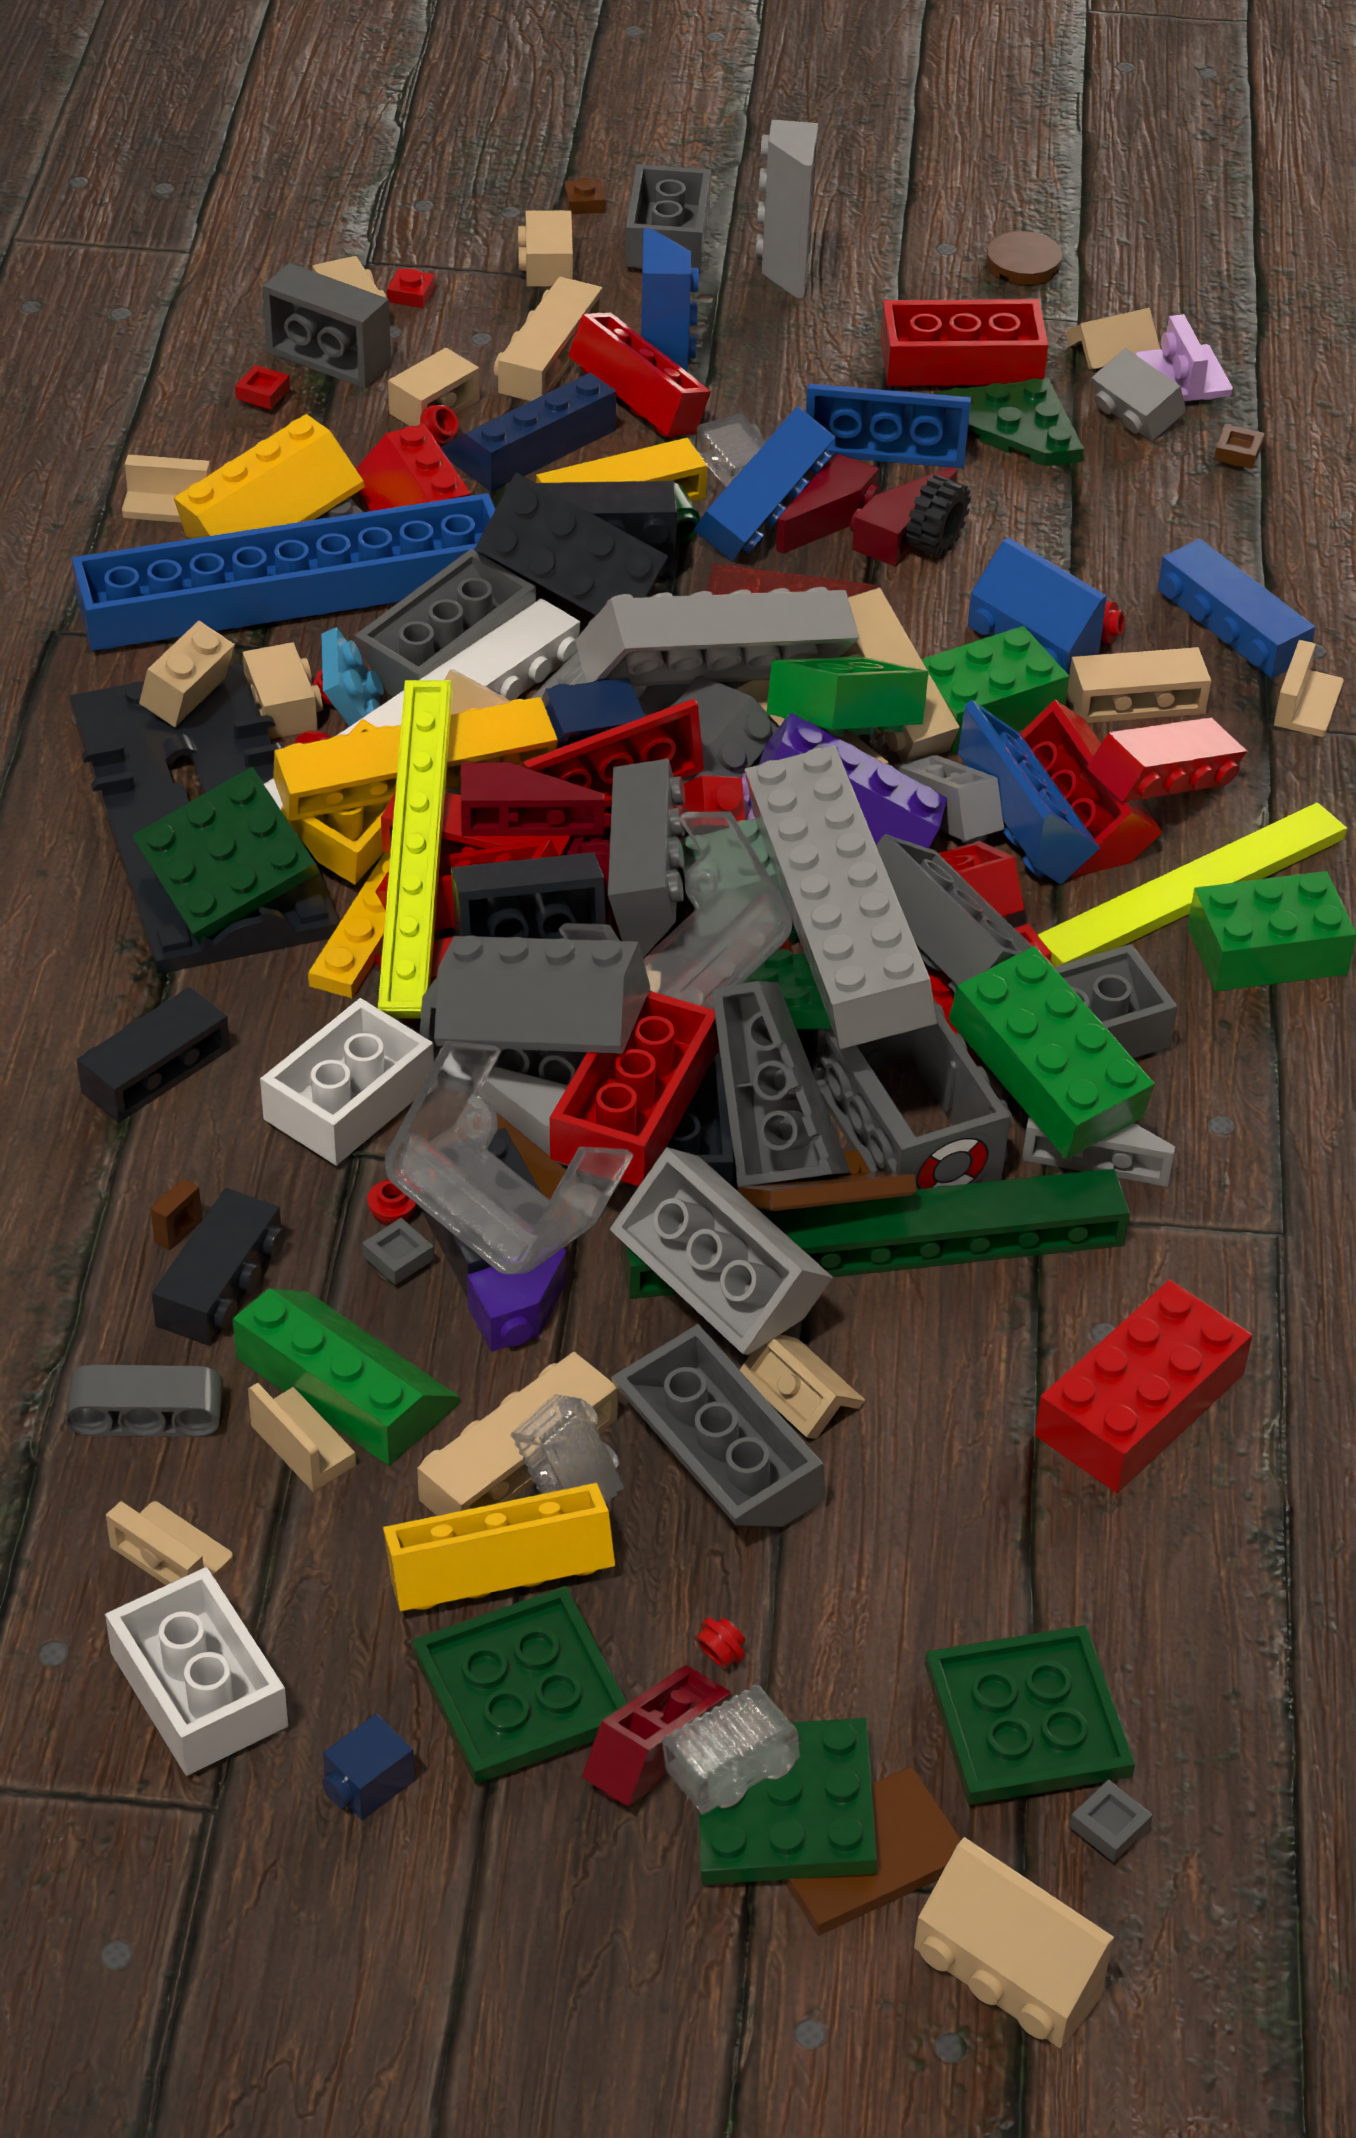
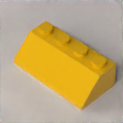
[173,414,365,539]

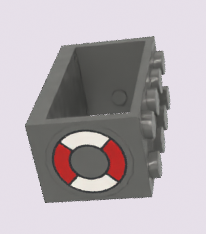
[812,1001,1012,1189]

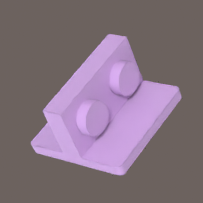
[1135,314,1232,401]

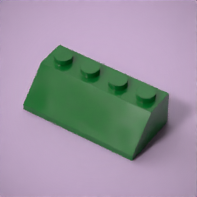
[233,1288,460,1466]

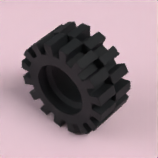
[906,475,971,557]

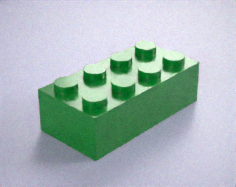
[948,946,1155,1159]

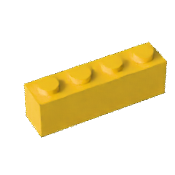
[536,438,707,502]
[383,1483,615,1612]

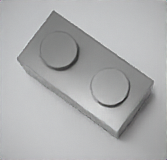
[1091,348,1186,441]

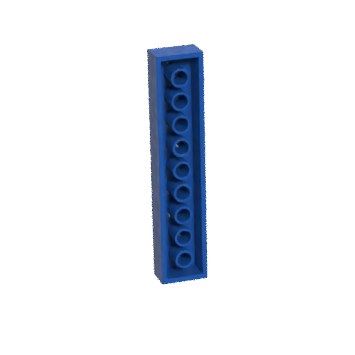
[72,493,510,651]

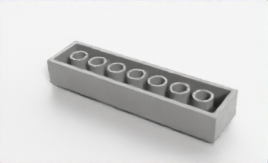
[745,745,937,1049]

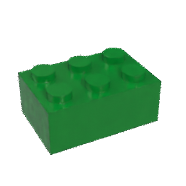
[921,626,1069,754]
[766,657,929,736]
[1187,871,1356,992]

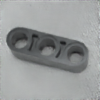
[65,1365,224,1437]

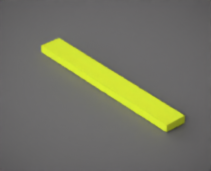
[378,680,453,1018]
[1038,802,1347,967]

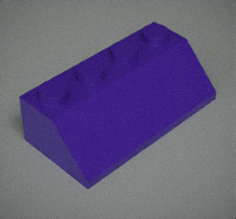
[747,712,947,848]

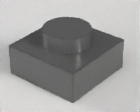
[362,1218,434,1285]
[1069,1779,1153,1862]

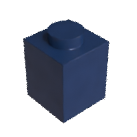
[322,1713,415,1821]

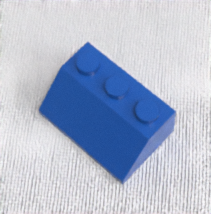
[641,228,699,373]
[968,537,1107,675]

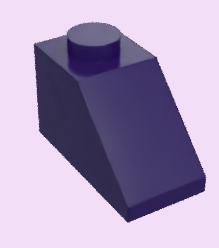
[467,1244,566,1352]

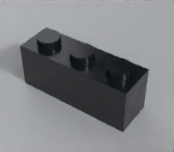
[77,987,230,1123]
[151,1187,285,1346]

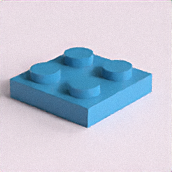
[321,627,384,727]

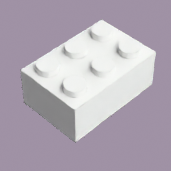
[260,998,434,1166]
[105,1567,288,1776]

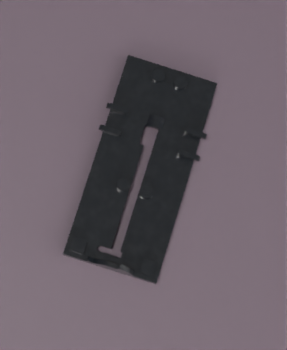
[69,663,339,975]

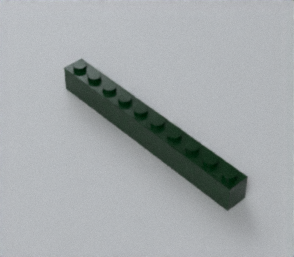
[621,1169,1130,1299]

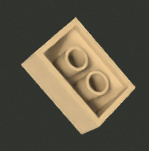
[914,1837,1114,2049]

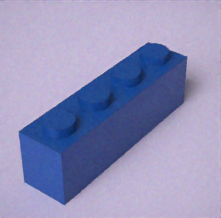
[694,406,835,561]
[1157,539,1315,679]

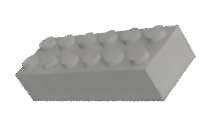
[575,587,859,687]

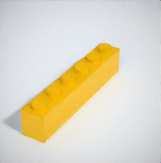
[273,697,558,821]

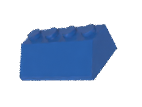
[806,384,971,469]
[958,699,1100,884]

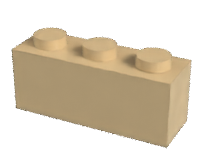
[1068,647,1211,723]

